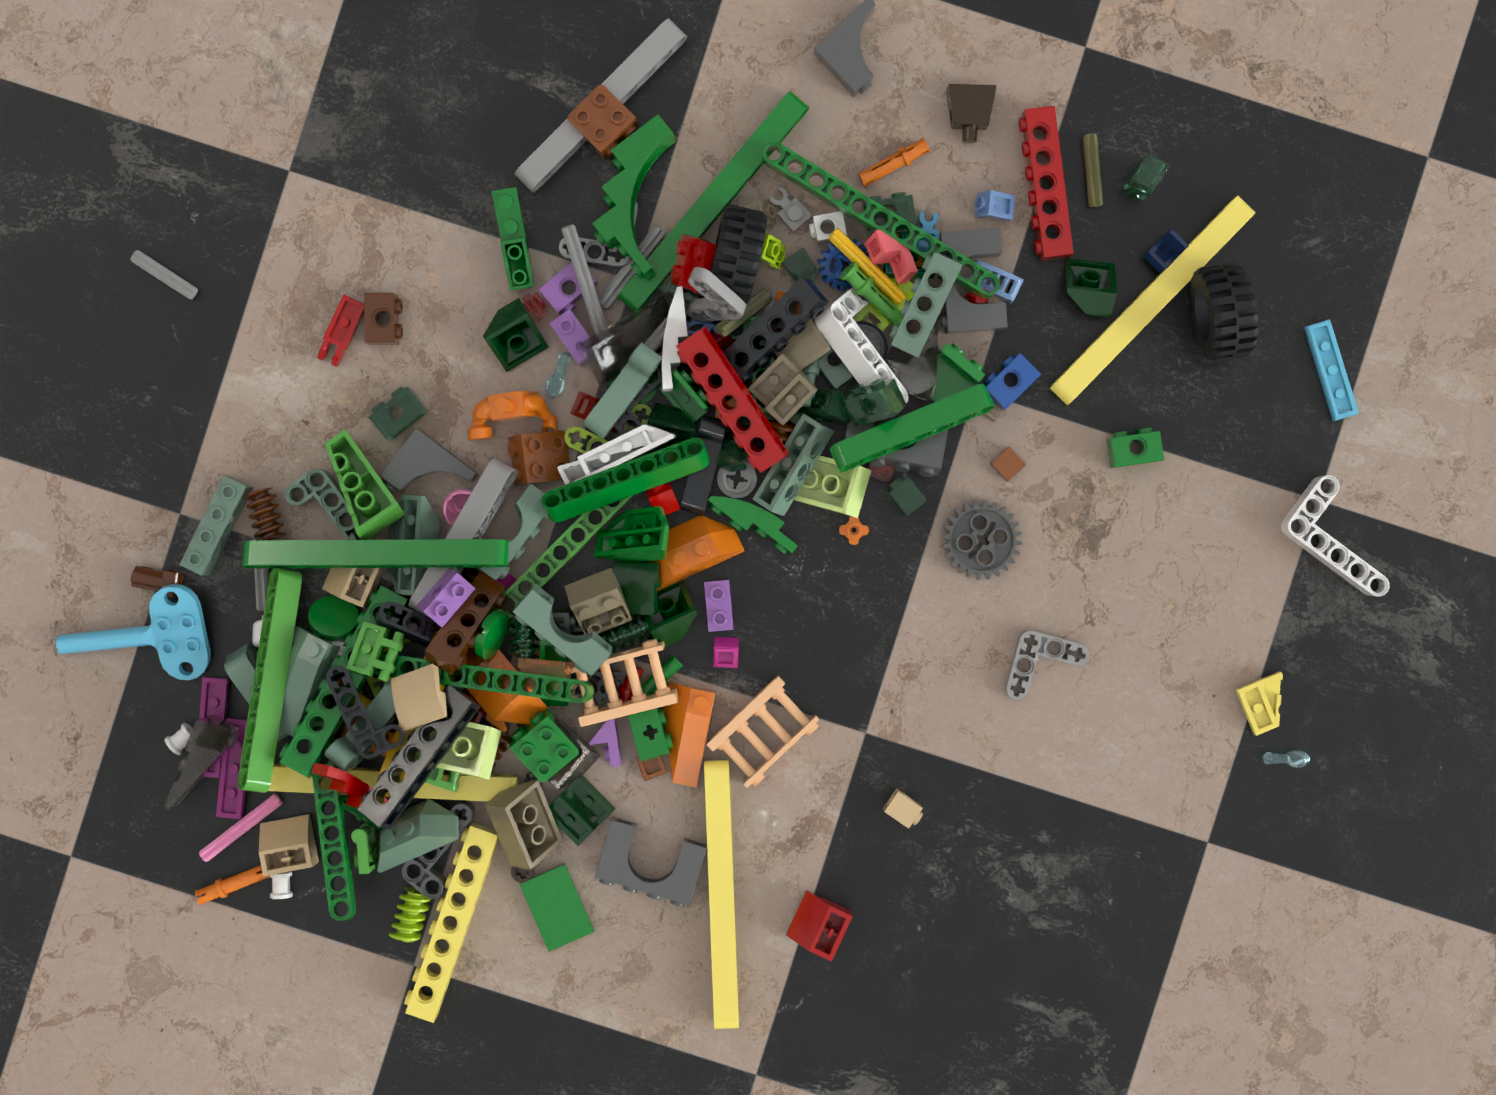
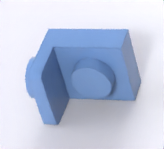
[974,190,1016,221]

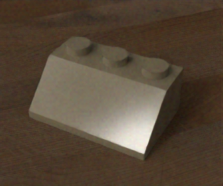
[485,779,563,870]

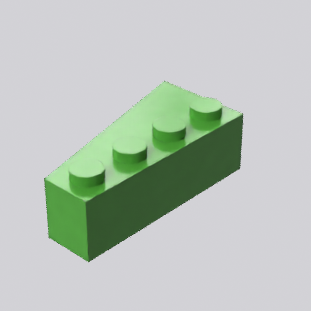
[325,429,406,540]

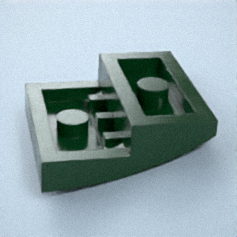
[612,561,661,615]
[549,774,616,846]

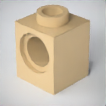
[883,788,923,829]

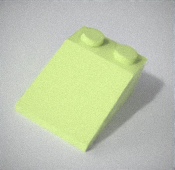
[794,456,871,518]
[415,717,502,780]

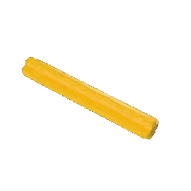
[828,228,906,304]

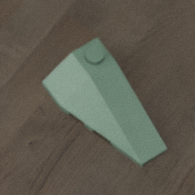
[279,626,340,737]

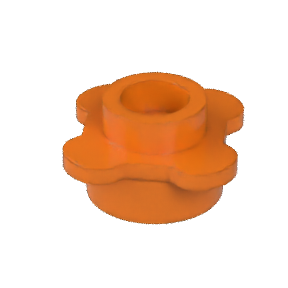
[839,516,869,545]

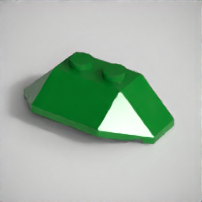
[594,506,669,562]

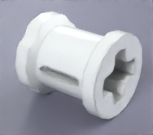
[164,723,198,755]
[269,871,293,899]

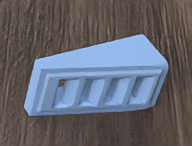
[969,260,1024,304]

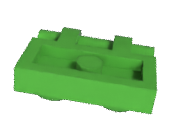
[346,621,405,682]

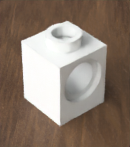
[809,211,847,245]

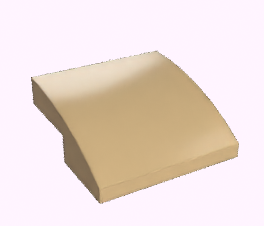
[391,664,447,731]

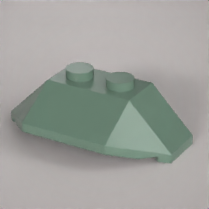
[387,494,440,595]
[377,799,459,873]

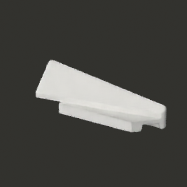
[557,424,676,485]

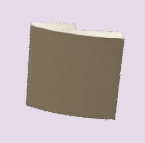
[748,352,818,425]

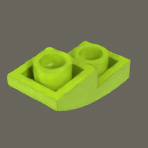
[760,233,786,270]

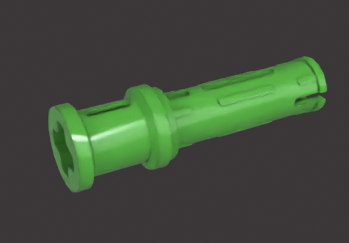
[840,262,904,326]

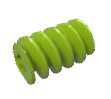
[389,887,431,942]

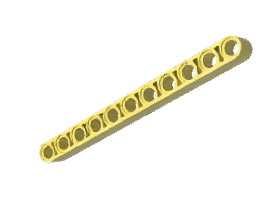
[1050,195,1255,405]
[704,760,739,1029]
[268,764,518,801]

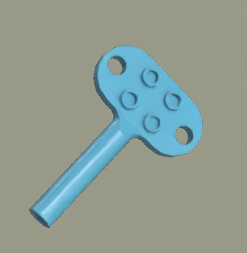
[56,584,211,680]

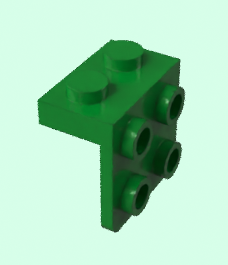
[914,343,985,402]
[659,369,714,426]
[509,708,579,782]

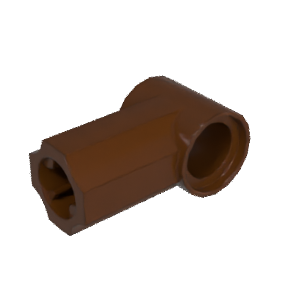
[131,566,185,598]

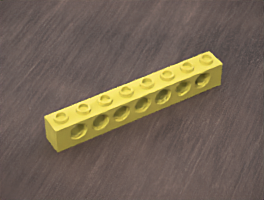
[404,822,499,1023]

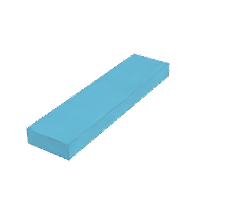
[1304,319,1359,421]

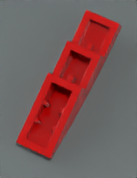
[312,763,401,819]

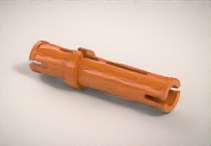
[857,138,930,187]
[195,865,270,905]

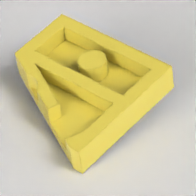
[1235,671,1283,736]

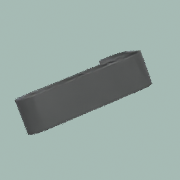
[402,800,475,899]

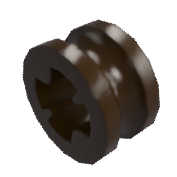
[511,866,534,883]

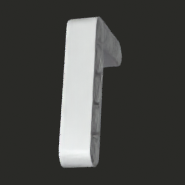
[815,287,908,414]
[1281,475,1390,596]

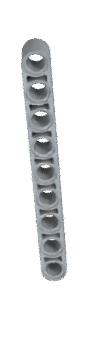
[515,18,687,192]

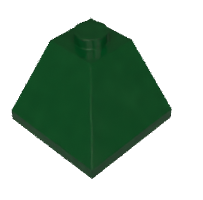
[1065,258,1117,317]
[483,298,549,372]
[644,580,697,648]

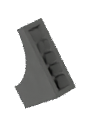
[814,0,876,97]
[380,428,479,492]

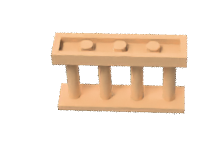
[565,639,679,727]
[706,675,819,788]

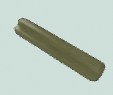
[1083,133,1103,208]
[716,289,772,337]

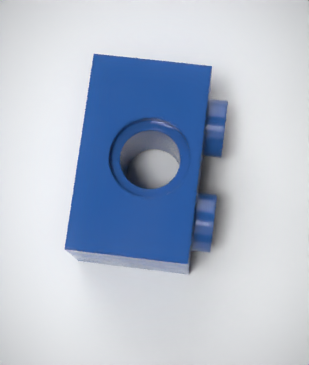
[984,353,1041,411]

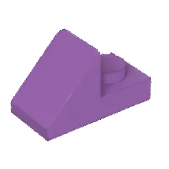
[588,718,623,767]

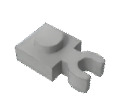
[769,187,812,233]

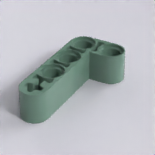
[583,342,662,439]
[285,469,376,540]
[224,643,289,742]
[324,680,397,771]

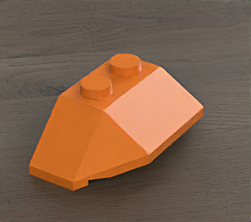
[648,515,745,592]
[465,648,549,725]

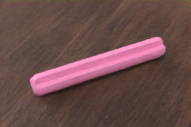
[199,794,283,862]

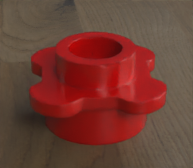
[965,288,988,304]

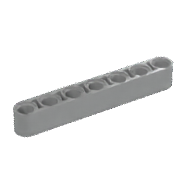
[409,458,517,617]

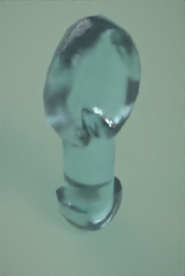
[545,352,571,399]
[1262,749,1311,768]

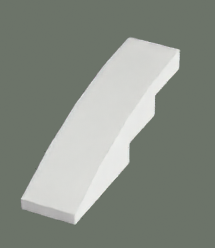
[661,286,688,392]

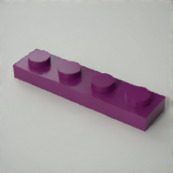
[194,677,230,778]
[216,718,247,819]

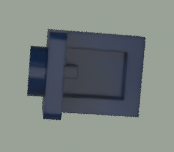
[1143,229,1188,274]

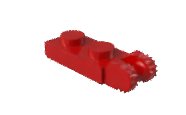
[317,294,364,367]

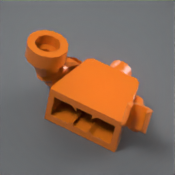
[467,391,558,441]

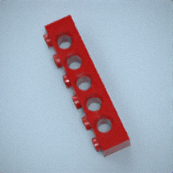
[1019,105,1074,261]
[676,326,789,473]

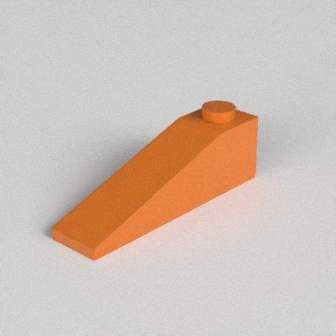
[663,681,716,788]

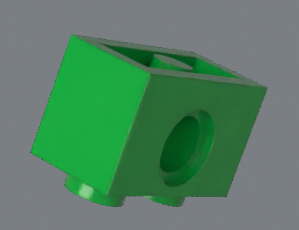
[1106,427,1164,469]

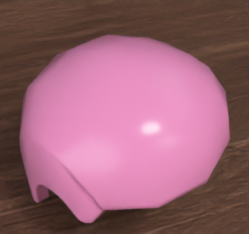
[443,489,472,526]

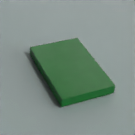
[519,863,595,952]

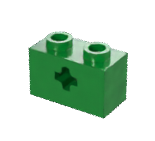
[628,708,673,762]

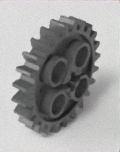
[941,500,1022,580]

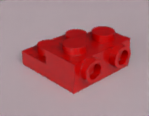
[671,234,717,294]

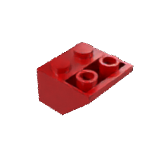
[786,890,853,962]

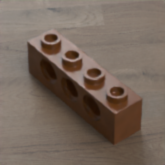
[425,572,507,675]

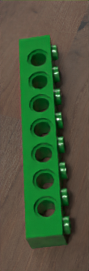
[279,586,409,779]

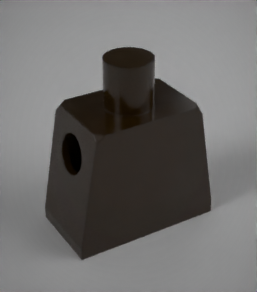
[946,84,996,143]

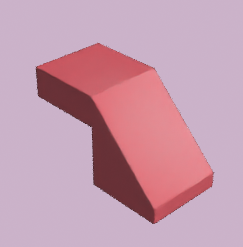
[865,230,918,285]

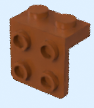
[568,85,639,159]
[507,431,570,486]

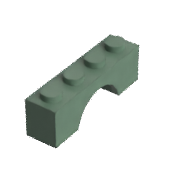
[474,484,548,580]
[513,583,613,676]

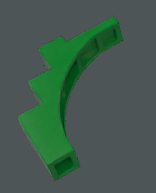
[592,115,676,281]

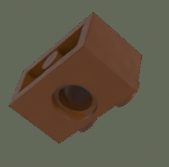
[364,293,403,345]

